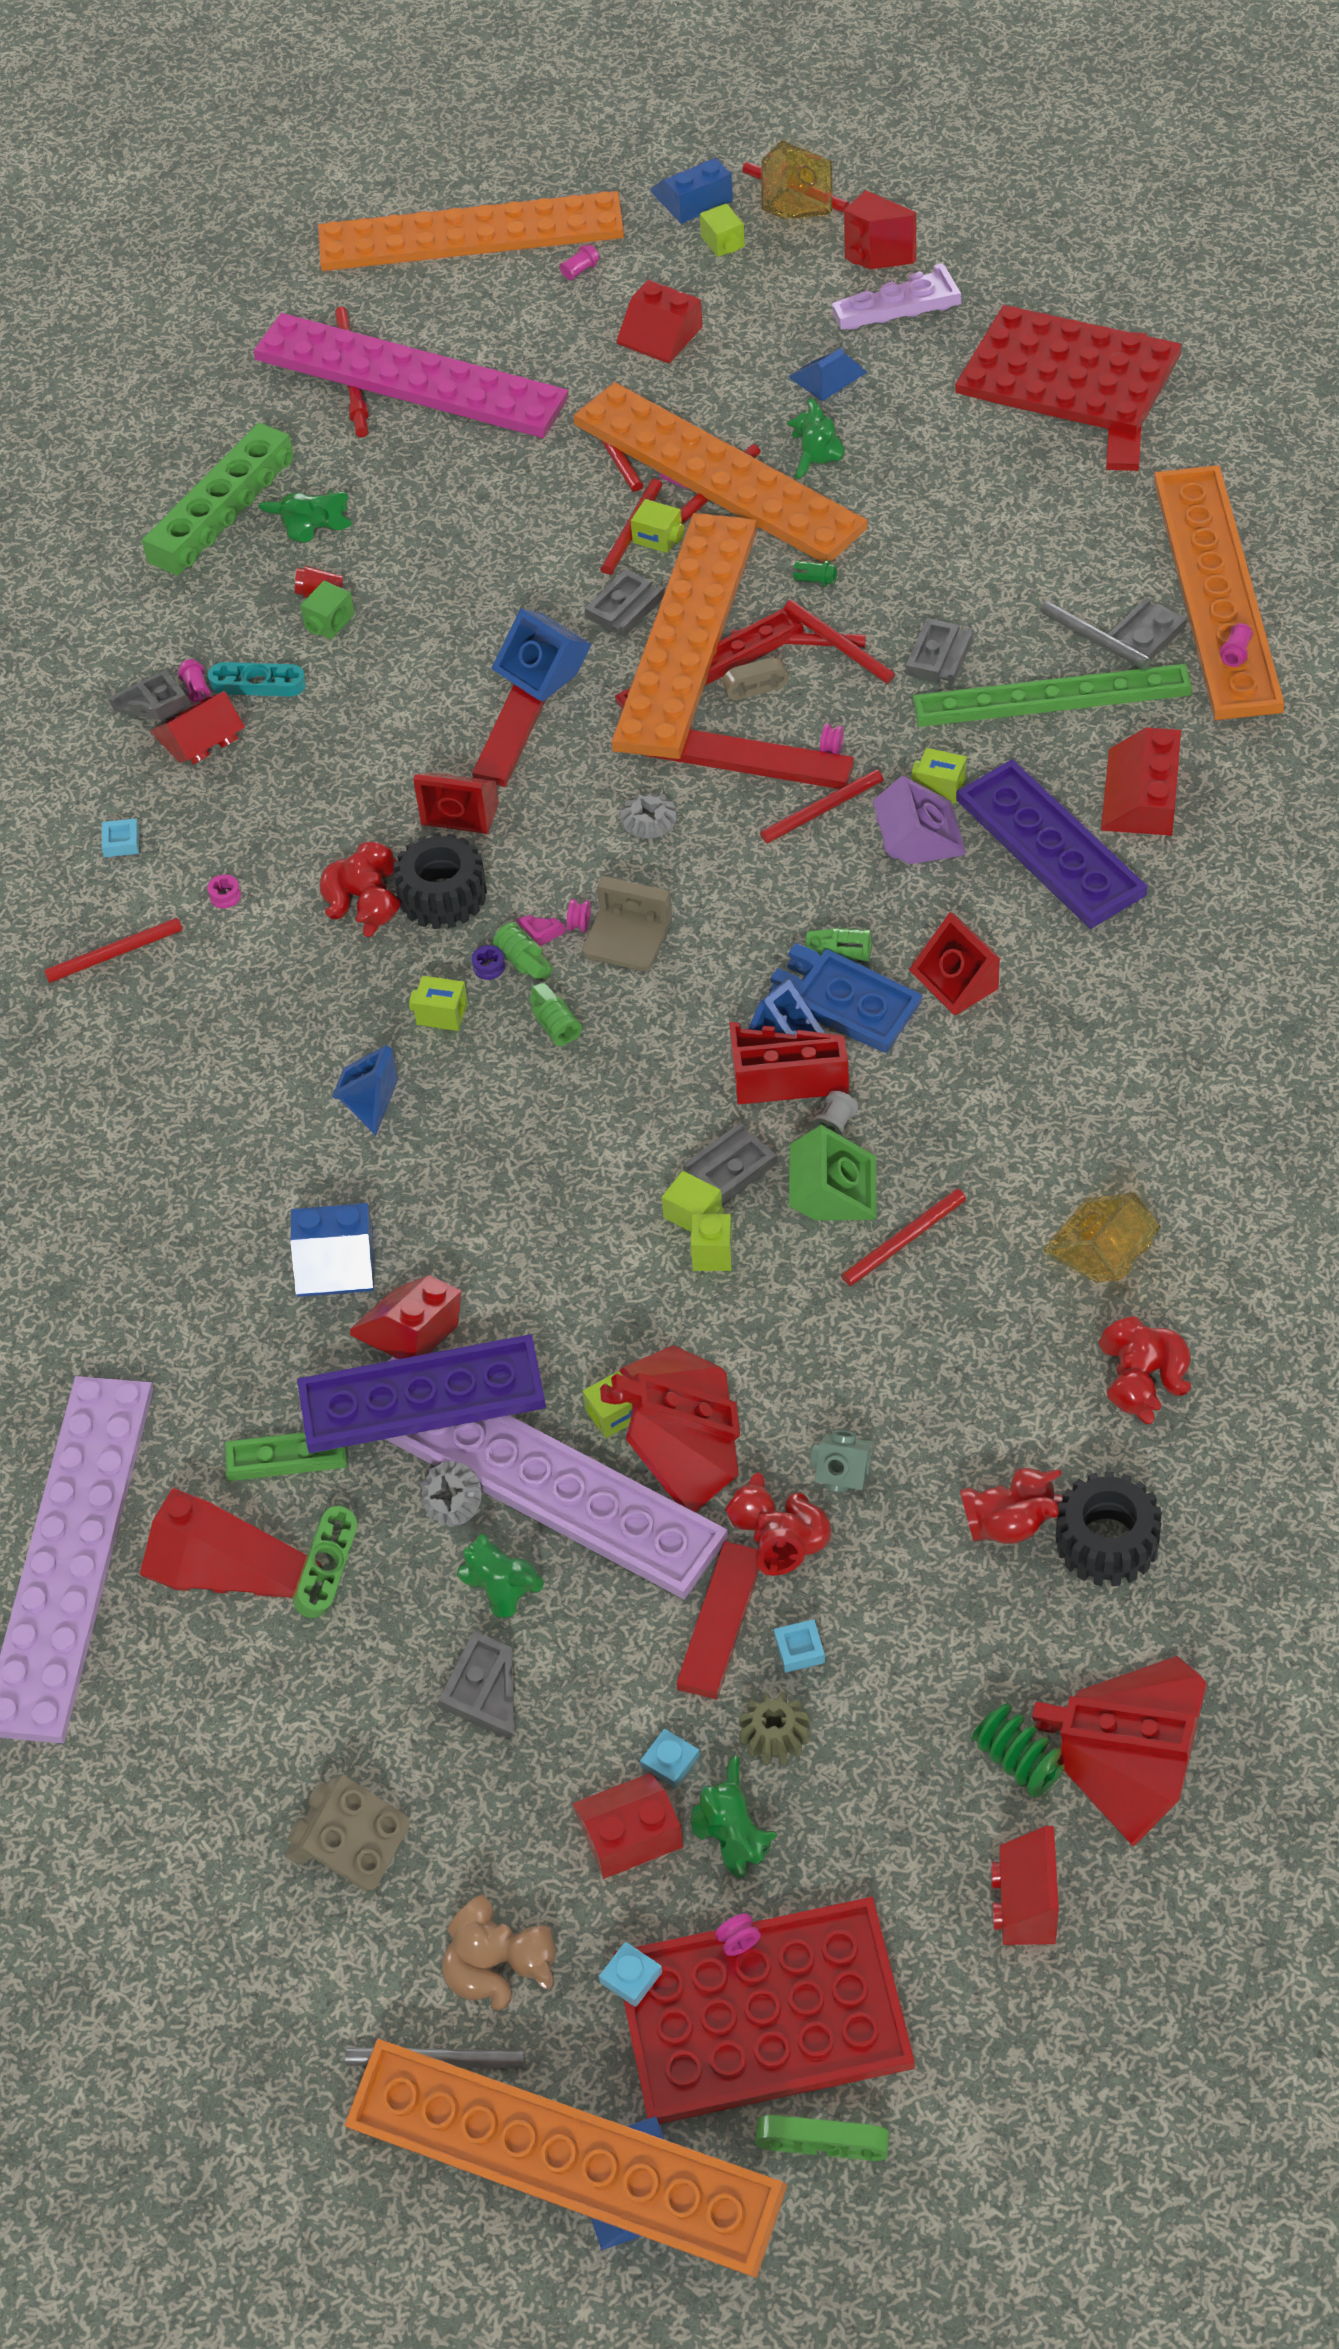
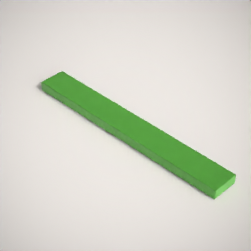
[913,664,1192,727]

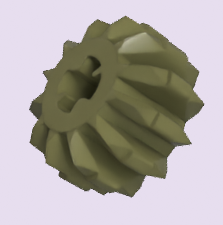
[739,1691,810,1766]

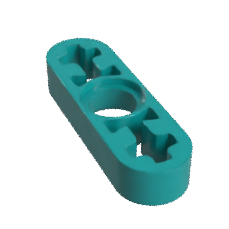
[208,662,306,697]

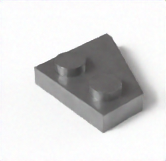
[108,669,190,720]
[437,1631,515,1739]

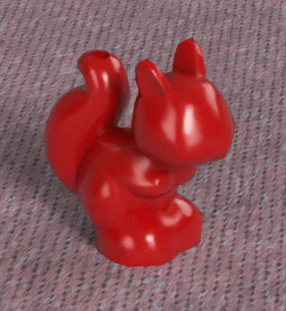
[319,842,401,937]
[1098,1316,1191,1424]
[960,1468,1062,1545]
[725,1472,831,1576]

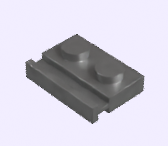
[585,569,664,637]
[1108,597,1187,660]
[906,618,974,685]
[683,1123,777,1204]

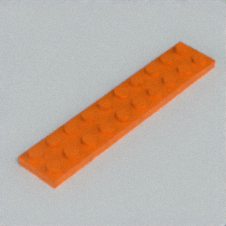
[318,191,624,271]
[574,382,868,563]
[1154,465,1285,720]
[611,513,758,759]
[344,2038,788,2278]

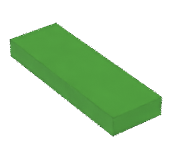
[225,1432,347,1481]

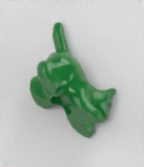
[787,397,845,479]
[258,488,351,543]
[457,1534,544,1618]
[690,1755,777,1879]

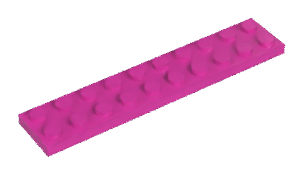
[254,313,568,438]

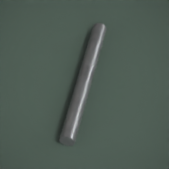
[1040,601,1151,670]
[345,2047,525,2069]

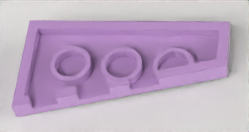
[832,263,961,330]

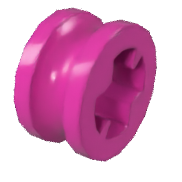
[820,724,844,754]
[207,874,241,909]
[567,899,591,933]
[715,1913,761,1956]

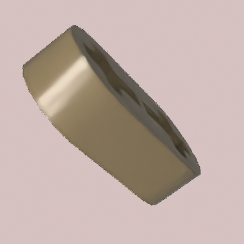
[722,658,789,701]

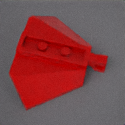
[600,1345,740,1512]
[1032,1656,1207,1846]

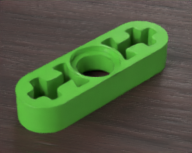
[293,1506,357,1618]
[755,2115,890,2161]

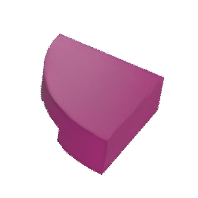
[516,915,566,946]

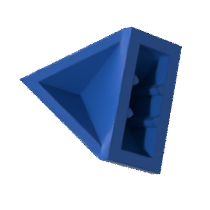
[789,347,867,401]
[748,979,825,1035]
[332,1045,398,1136]

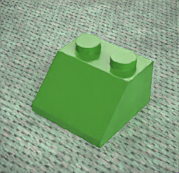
[789,1125,877,1220]

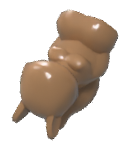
[442,1894,556,2010]

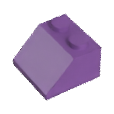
[873,775,966,864]

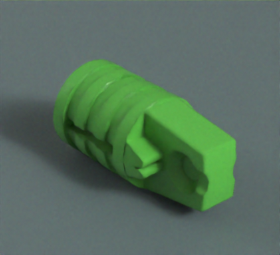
[493,922,554,979]
[805,927,872,962]
[530,983,582,1047]

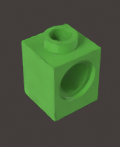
[300,581,355,639]

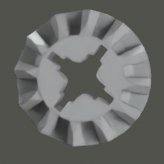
[620,791,677,839]
[419,1461,482,1526]

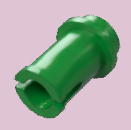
[793,560,837,587]

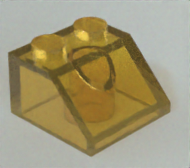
[761,140,832,219]
[1043,1193,1161,1282]

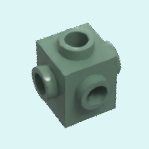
[810,1430,874,1492]

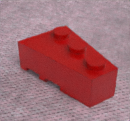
[729,1021,849,1105]

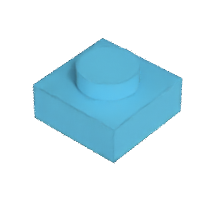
[102,818,139,857]
[774,1619,825,1673]
[640,1729,700,1788]
[599,1942,662,2007]

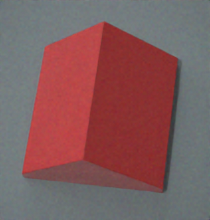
[909,912,1000,1015]

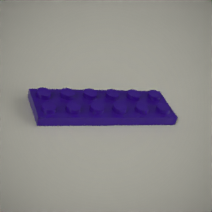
[956,759,1148,929]
[297,1334,546,1454]

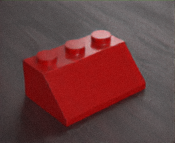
[1101,727,1181,836]

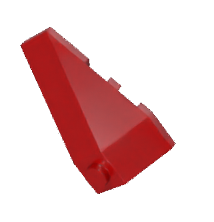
[140,1488,322,1598]

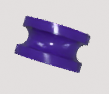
[471,945,505,980]

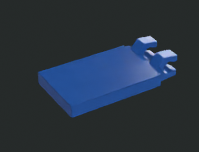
[769,943,923,1053]

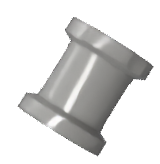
[812,1091,858,1137]

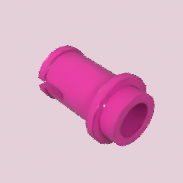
[559,245,599,281]
[1220,623,1253,667]
[178,659,210,703]

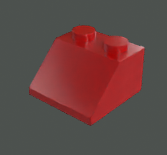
[844,190,917,270]
[616,280,703,364]
[150,691,245,765]
[413,772,499,834]
[350,1275,461,1359]
[572,1773,683,1879]
[991,1826,1059,1945]

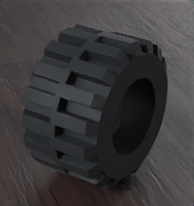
[394,833,487,929]
[1056,1472,1162,1586]

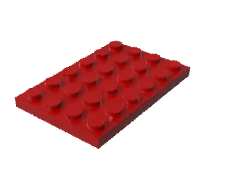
[955,305,1182,434]
[614,1897,915,2124]

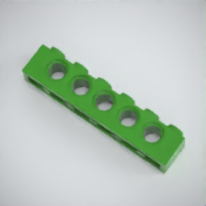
[142,422,294,576]

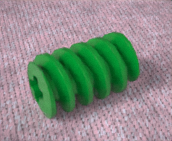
[972,1702,1064,1798]

